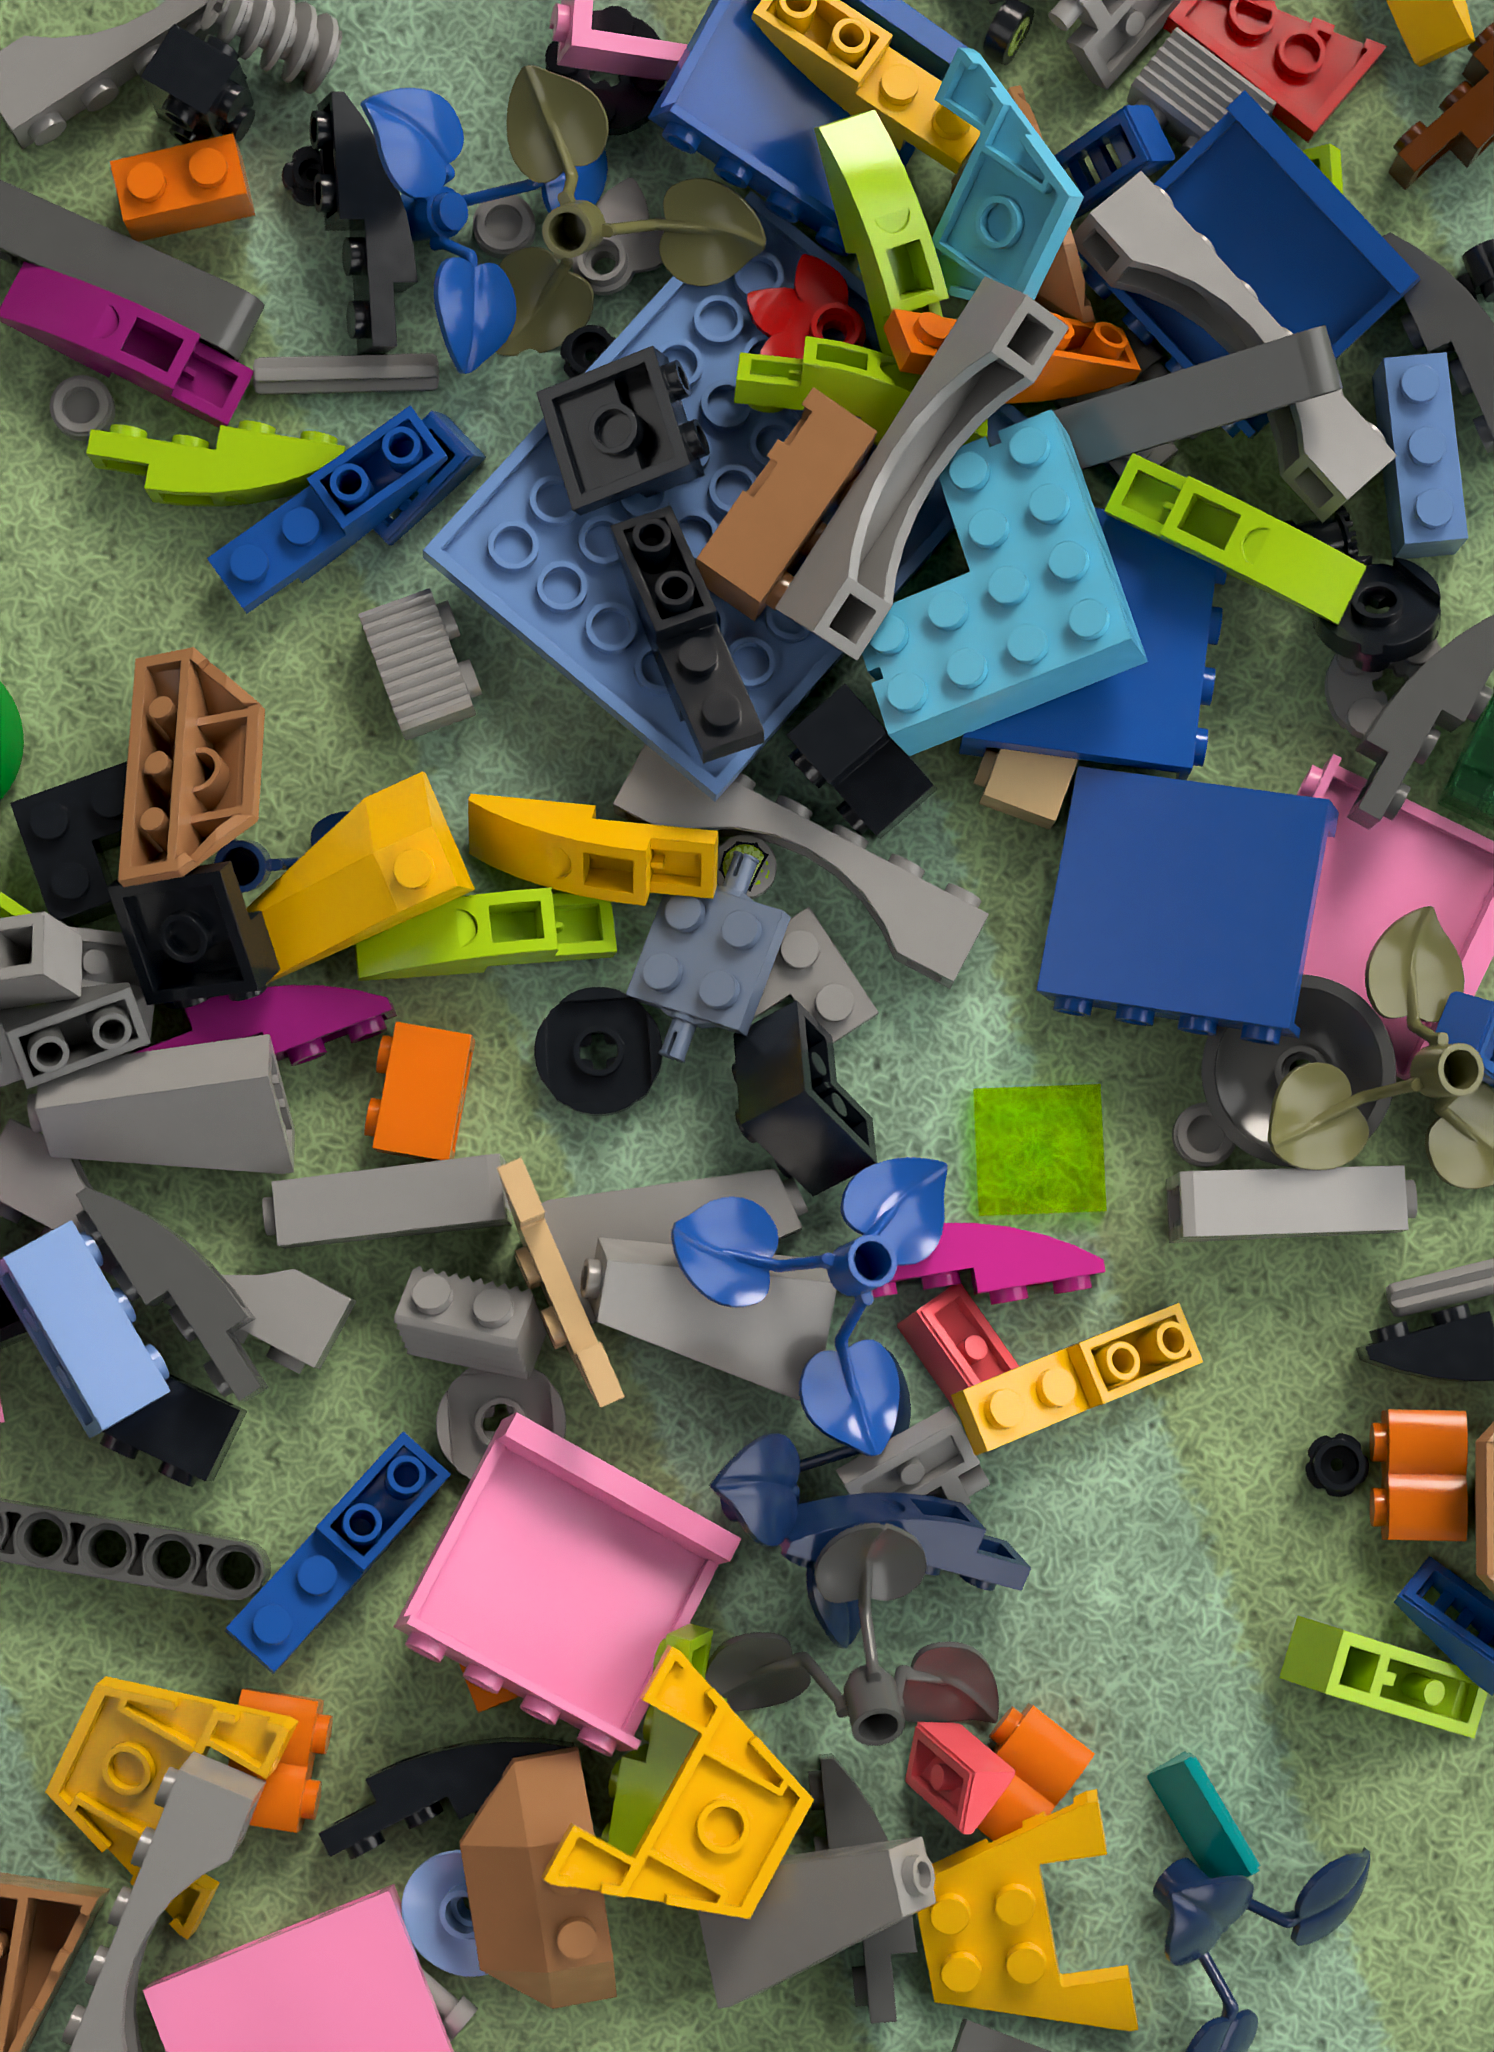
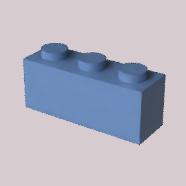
[1372,352,1468,559]
[0,1220,171,1439]

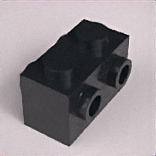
[140,24,255,144]

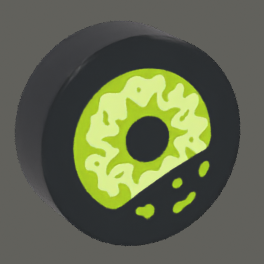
[983,0,1034,65]

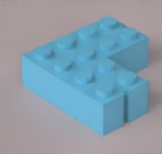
[862,409,1148,756]

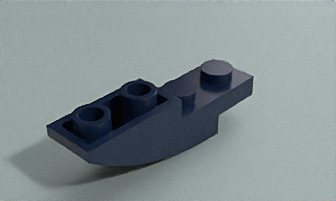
[779,1493,1031,1591]

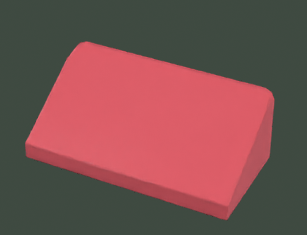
[897,1284,1019,1414]
[905,1722,1015,1834]

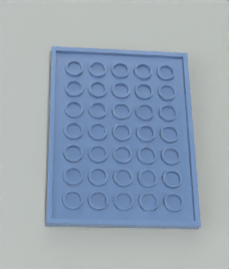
[423,191,1028,802]

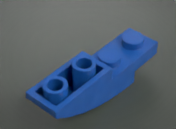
[207,405,448,614]
[225,1431,451,1675]

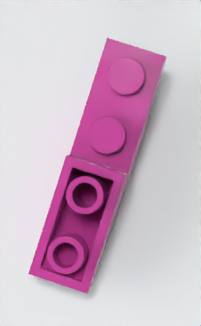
[872,1223,1106,1305]

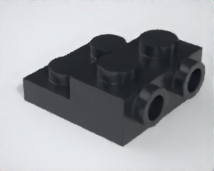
[536,346,710,515]
[107,861,280,1008]

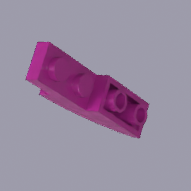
[0,262,253,429]
[135,985,397,1066]

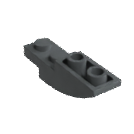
[1382,232,1494,454]
[1347,615,1494,830]
[0,982,151,1089]
[75,1187,269,1402]
[808,1753,917,2024]

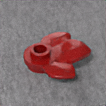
[746,254,866,359]

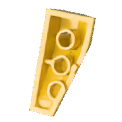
[246,771,475,984]

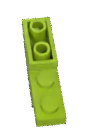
[814,110,949,357]
[734,336,988,446]
[86,420,347,507]
[1104,453,1367,625]
[354,887,617,981]
[600,1623,727,1855]

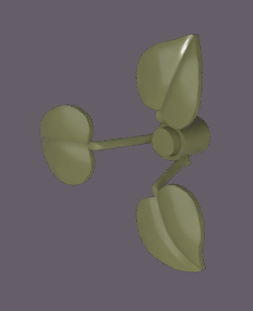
[496,65,766,356]
[1267,906,1494,1189]

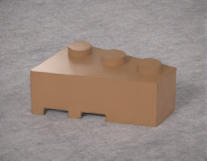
[696,387,877,622]
[0,1872,111,2052]

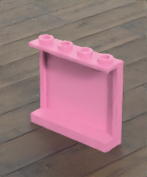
[1297,754,1494,1080]
[394,1412,742,1756]
[143,1884,454,2052]

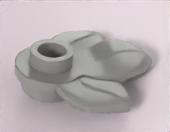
[572,178,665,296]

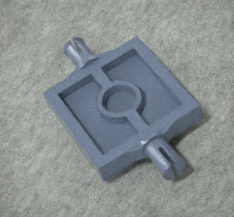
[626,851,791,1063]

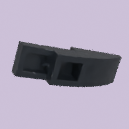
[309,91,418,355]
[610,505,764,764]
[1356,1303,1494,1382]
[318,1737,575,1860]

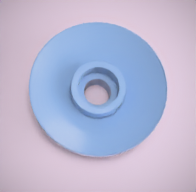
[401,1850,487,1977]

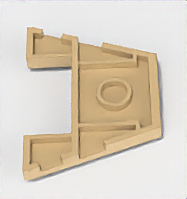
[497,1157,625,1408]

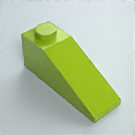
[1279,1615,1488,1739]

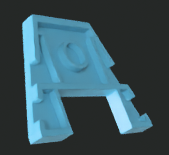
[857,47,1084,300]

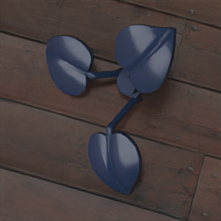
[710,1347,911,1648]
[1153,1847,1371,2052]

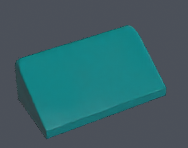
[1147,1751,1261,1878]

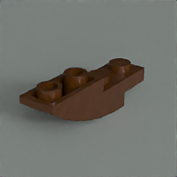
[1388,22,1494,190]

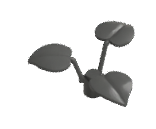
[705,1523,999,1746]

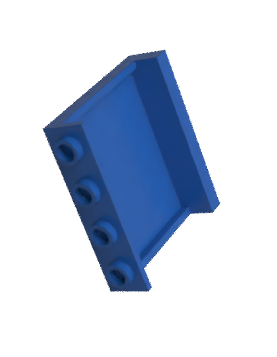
[648,0,968,256]
[1078,90,1421,439]
[959,507,1227,780]
[1036,766,1339,1046]

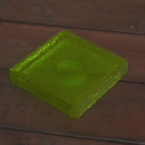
[972,1084,1107,1217]

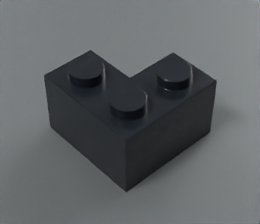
[787,684,938,839]
[10,761,127,927]
[732,1000,877,1197]

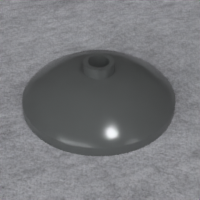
[1201,975,1397,1167]

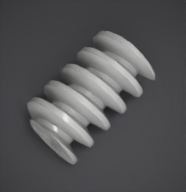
[200,0,342,94]

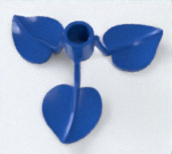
[360,88,608,374]
[671,1157,948,1456]

